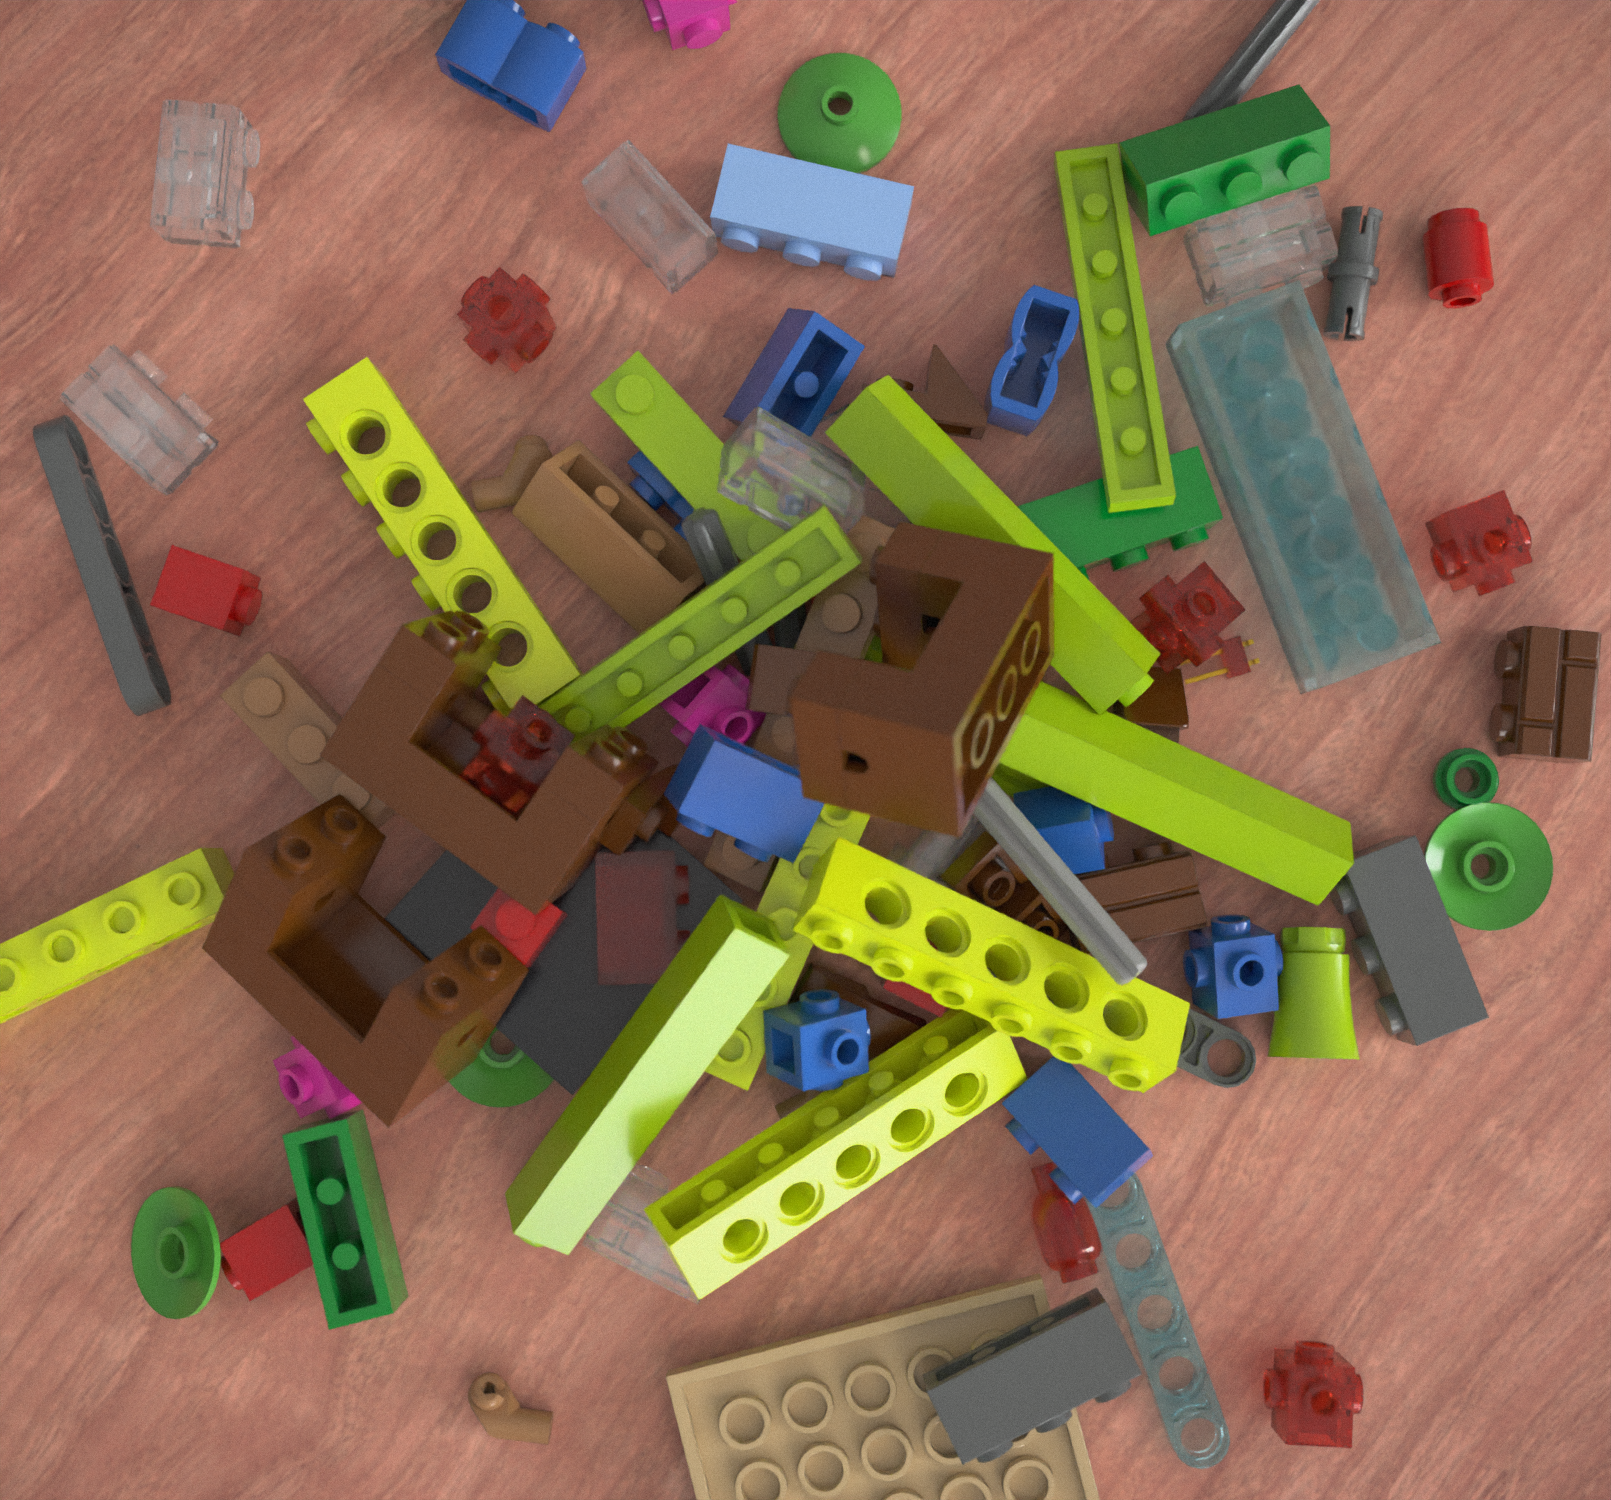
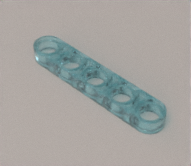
[1083,1173,1230,1469]

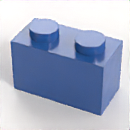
[723,308,865,457]
[664,724,824,863]
[1002,1056,1153,1208]

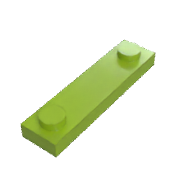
[590,351,796,562]

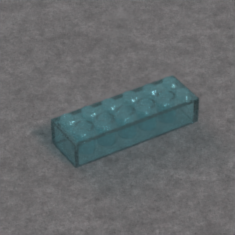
[1165,280,1441,694]

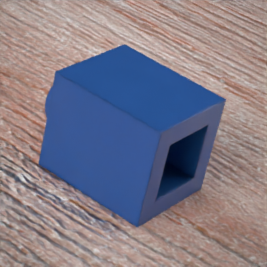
[1013,786,1114,874]

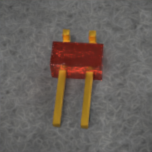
[1178,636,1260,685]

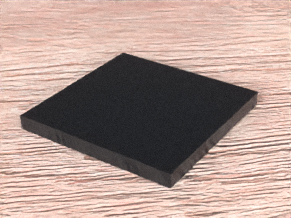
[384,759,743,1095]

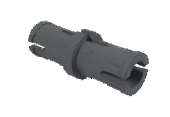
[1323,206,1383,341]

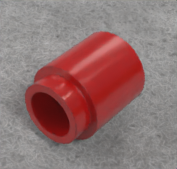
[1422,208,1494,308]

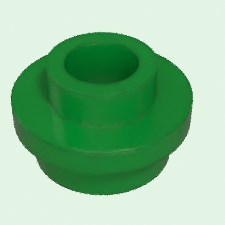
[1433,748,1499,810]

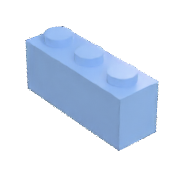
[710,143,914,281]

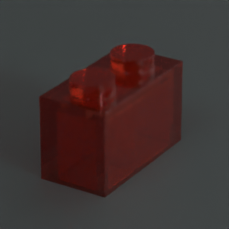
[595,850,690,986]

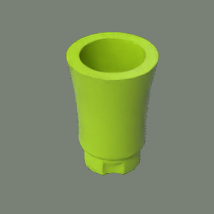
[1267,927,1360,1059]

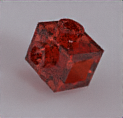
[457,267,557,374]
[1425,490,1533,597]
[1130,561,1246,674]
[459,695,575,815]
[1263,1340,1364,1448]

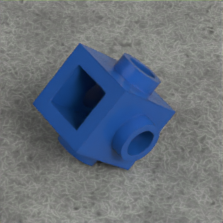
[1183,914,1283,1019]
[763,989,871,1091]

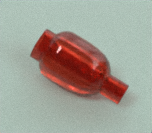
[1030,1161,1102,1284]

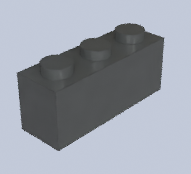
[1329,835,1489,1046]
[923,1287,1142,1464]

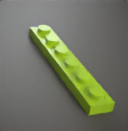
[1054,143,1176,513]
[508,504,862,779]

